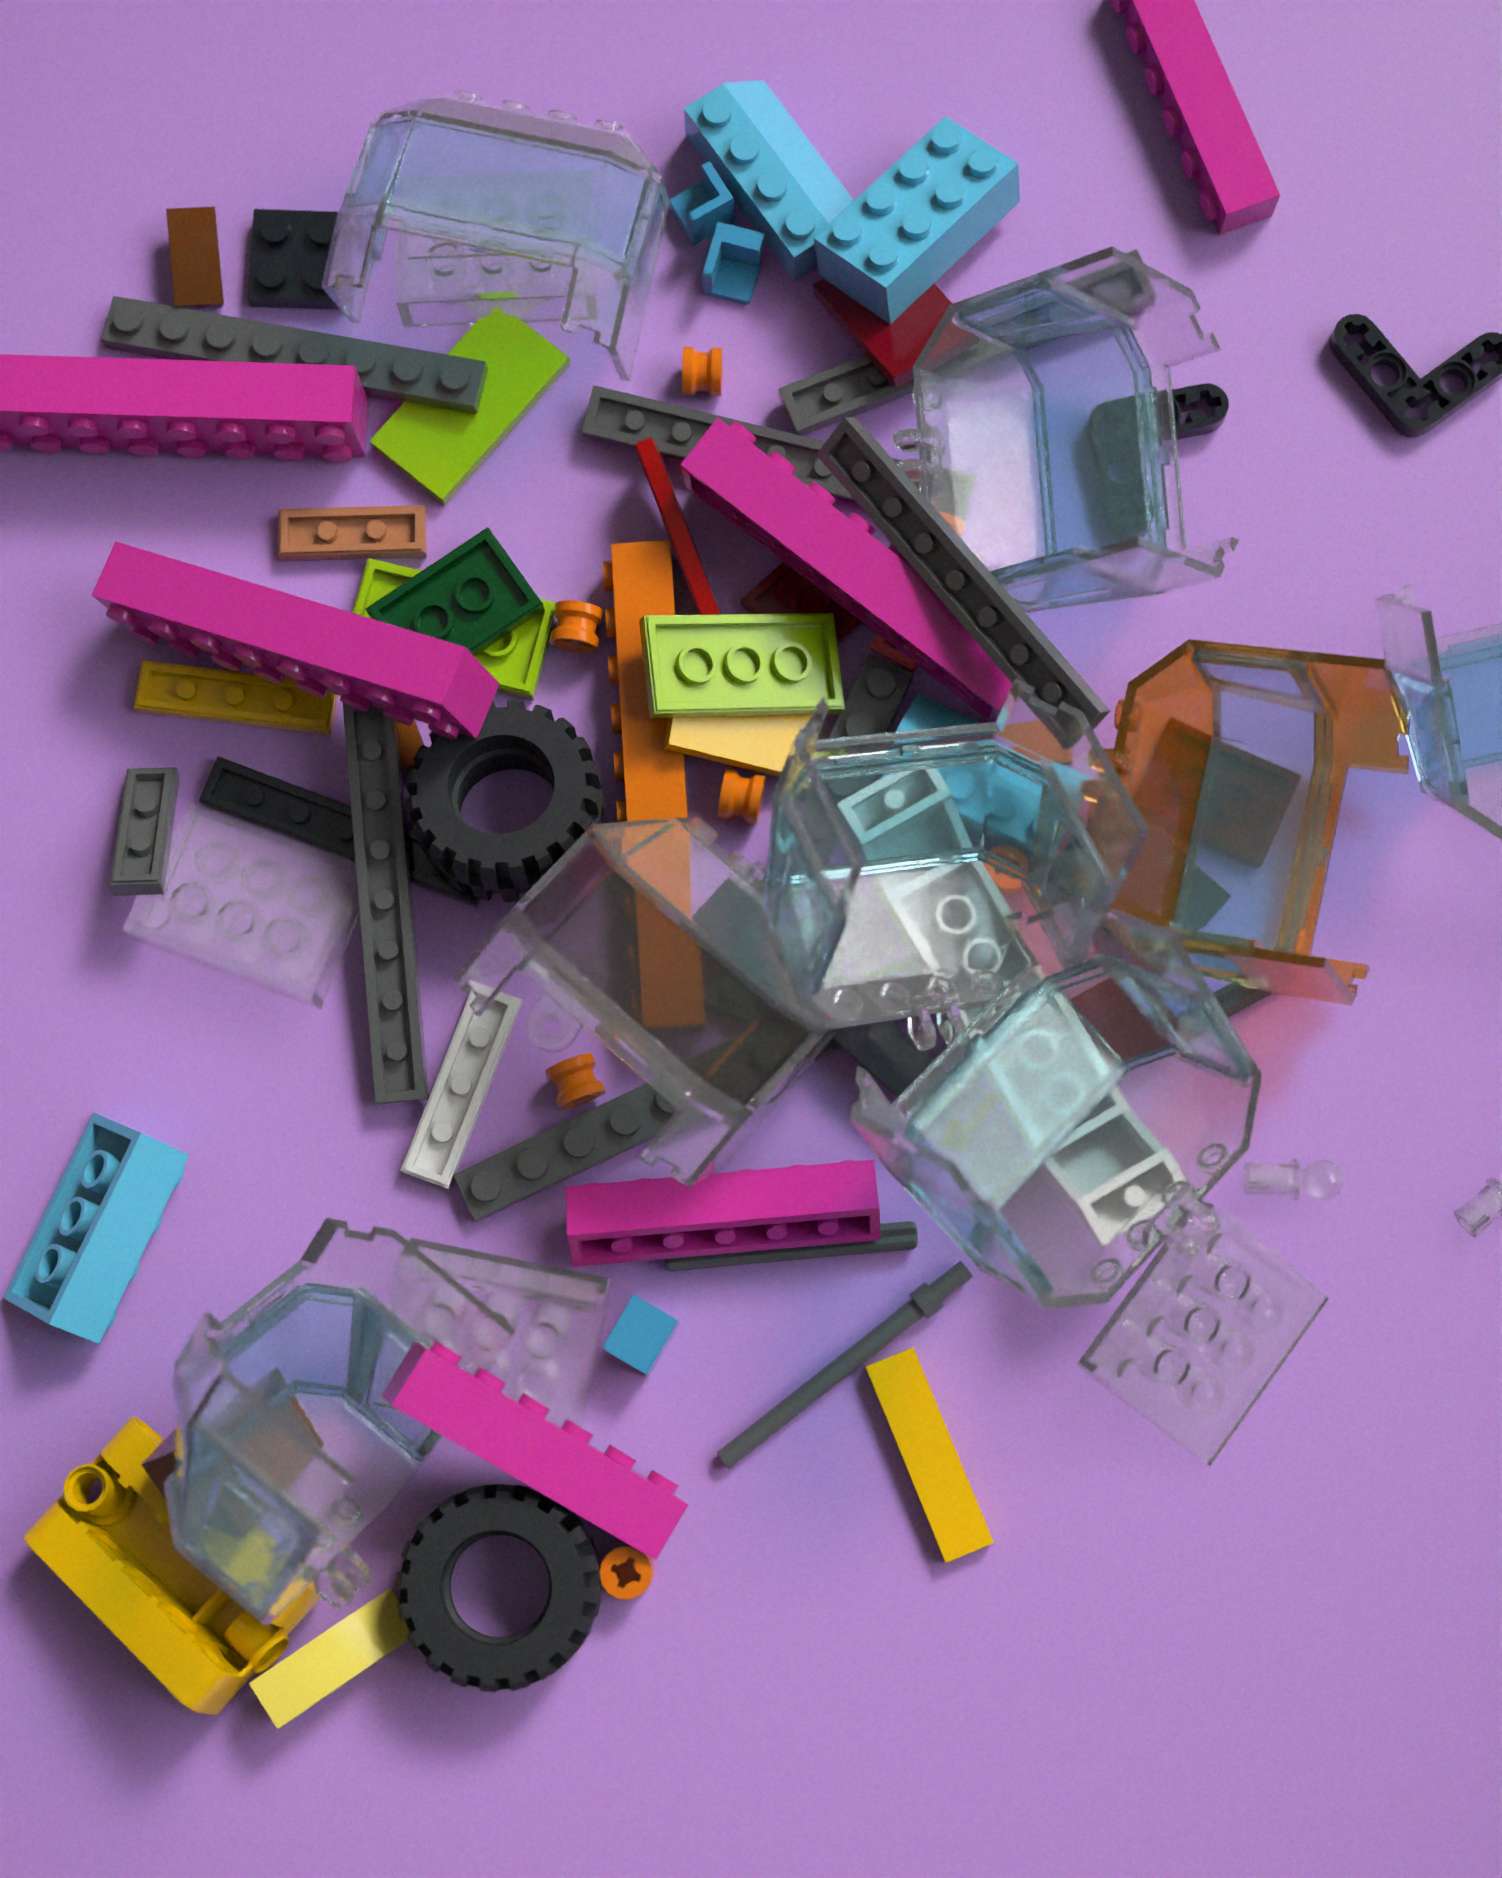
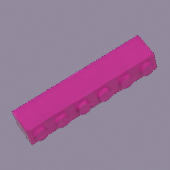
[1110,0,1280,235]
[566,1159,881,1267]
[381,1340,688,1560]

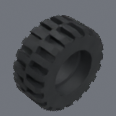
[406,700,605,902]
[395,1483,602,1692]

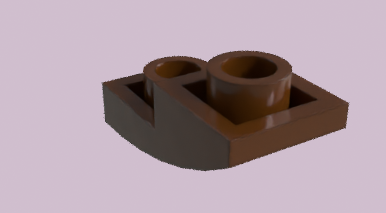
[166,206,224,307]

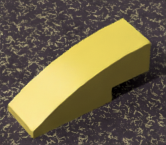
[249,1588,410,1729]

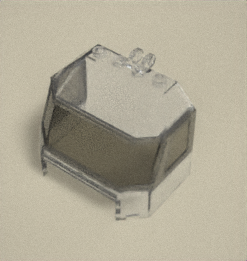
[453,817,847,1187]

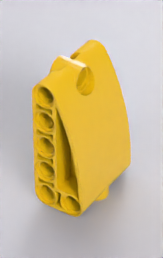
[23,1416,326,1715]

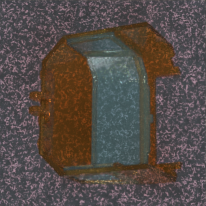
[1082,639,1410,1006]

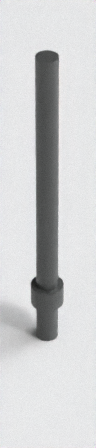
[717,1261,973,1469]

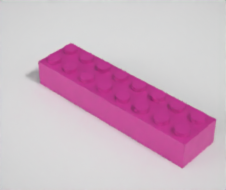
[0,354,369,462]
[680,417,1021,724]
[92,541,500,739]

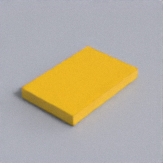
[663,714,818,783]

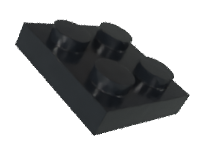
[247,209,352,310]

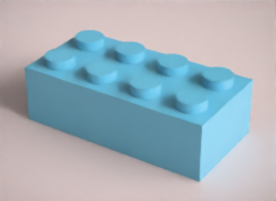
[814,116,1020,324]

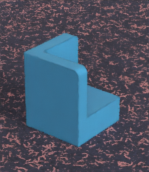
[669,161,734,246]
[702,222,765,305]
[603,1294,680,1376]

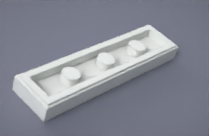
[400,982,523,1190]

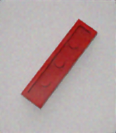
[635,437,722,615]

